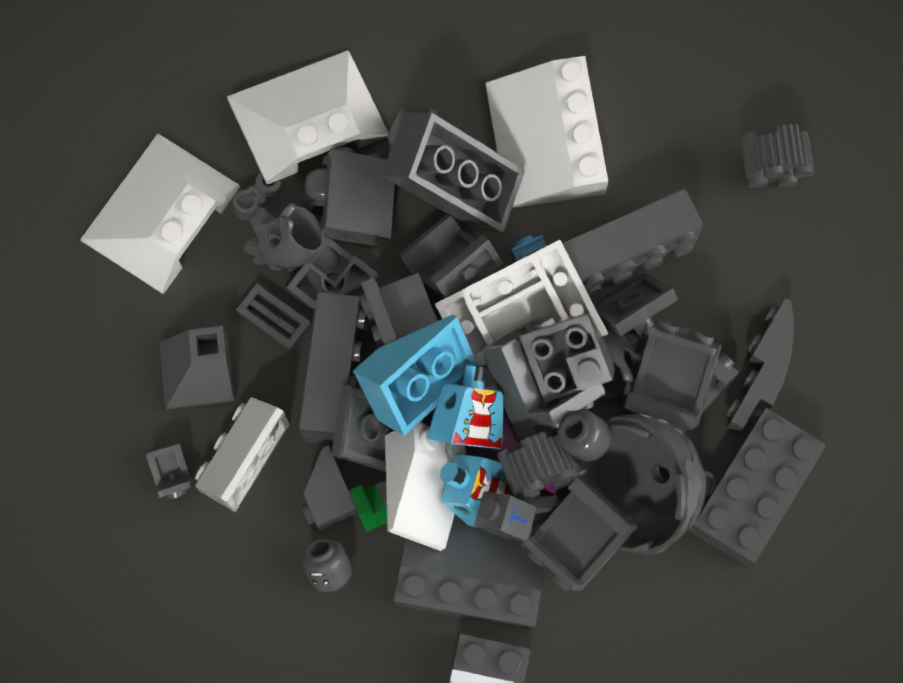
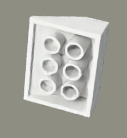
[485,56,608,208]

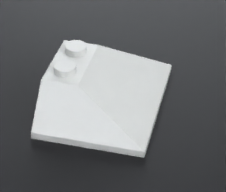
[227,50,389,185]
[80,134,240,294]
[435,240,608,391]

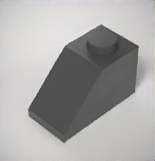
[301,445,358,530]

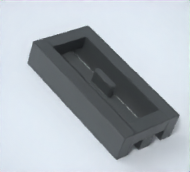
[236,283,312,352]

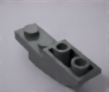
[726,298,794,434]

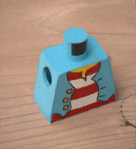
[428,365,503,449]
[440,454,511,528]

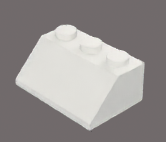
[195,397,290,512]

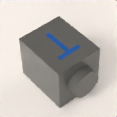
[474,491,537,542]

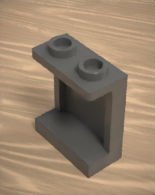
[319,147,395,247]
[398,214,504,300]
[624,321,722,430]
[522,477,638,591]

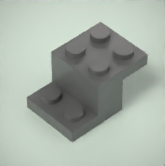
[359,273,438,348]

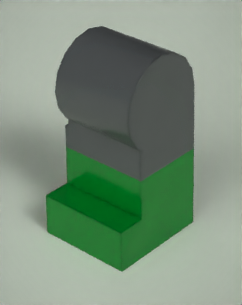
[348,481,387,533]

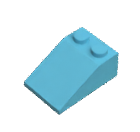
[353,315,478,436]

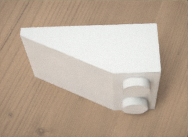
[385,422,466,551]

